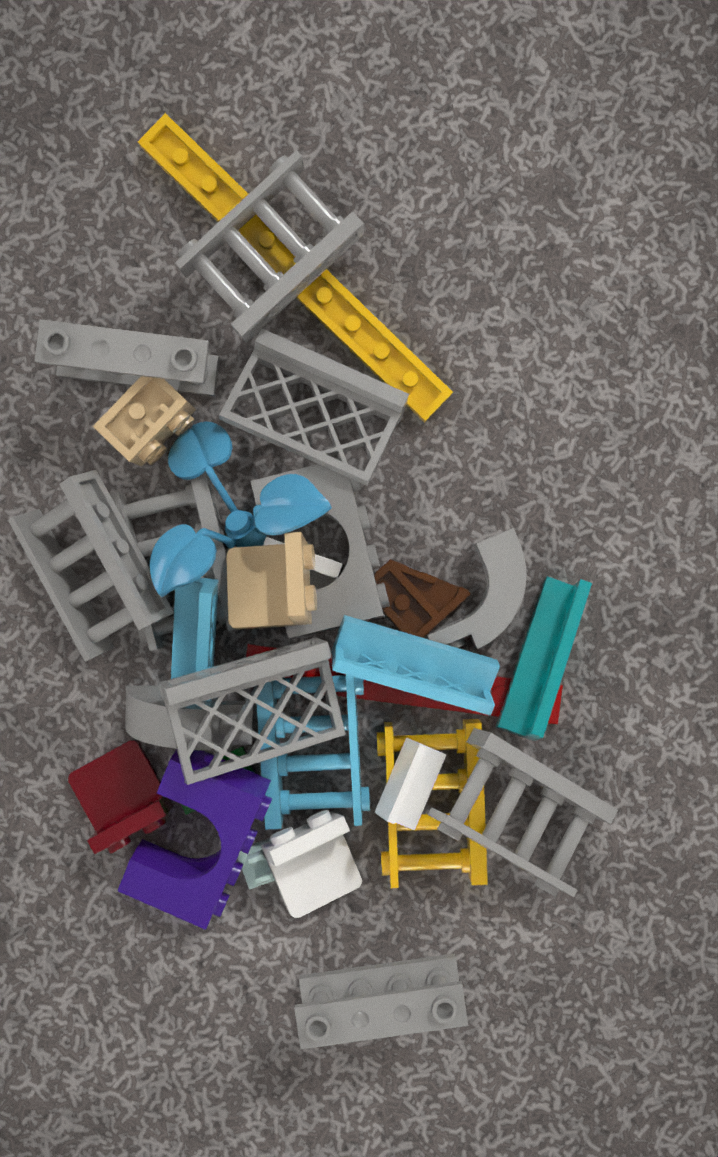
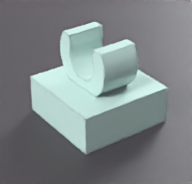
[238,838,275,890]

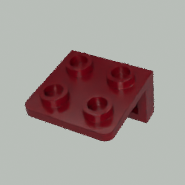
[68,740,174,854]

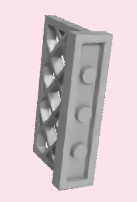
[219,328,409,486]
[158,637,346,785]

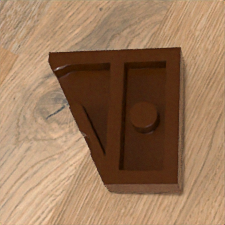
[374,559,471,638]

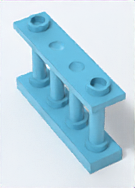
[257,675,370,830]

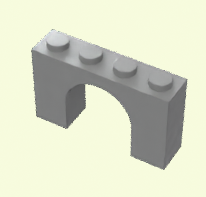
[251,459,390,639]

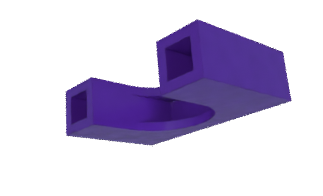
[117,749,272,930]

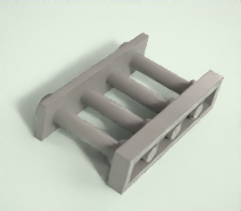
[175,150,364,343]
[34,319,220,397]
[8,470,174,662]
[110,471,236,651]
[428,728,618,897]
[294,953,468,1050]

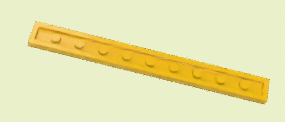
[138,113,453,423]

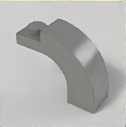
[426,528,527,649]
[125,685,253,750]

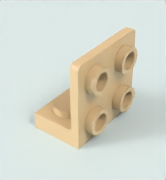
[93,376,196,466]

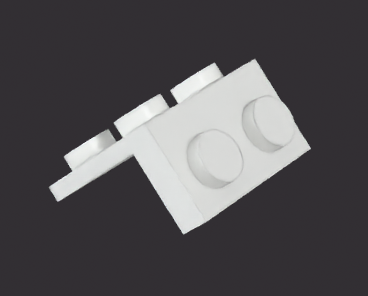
[261,810,362,918]

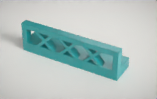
[496,576,592,741]

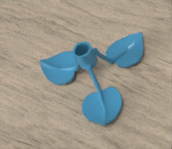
[150,421,332,597]

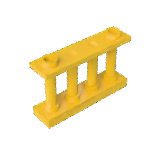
[377,719,488,888]

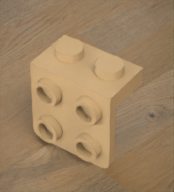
[226,532,317,630]

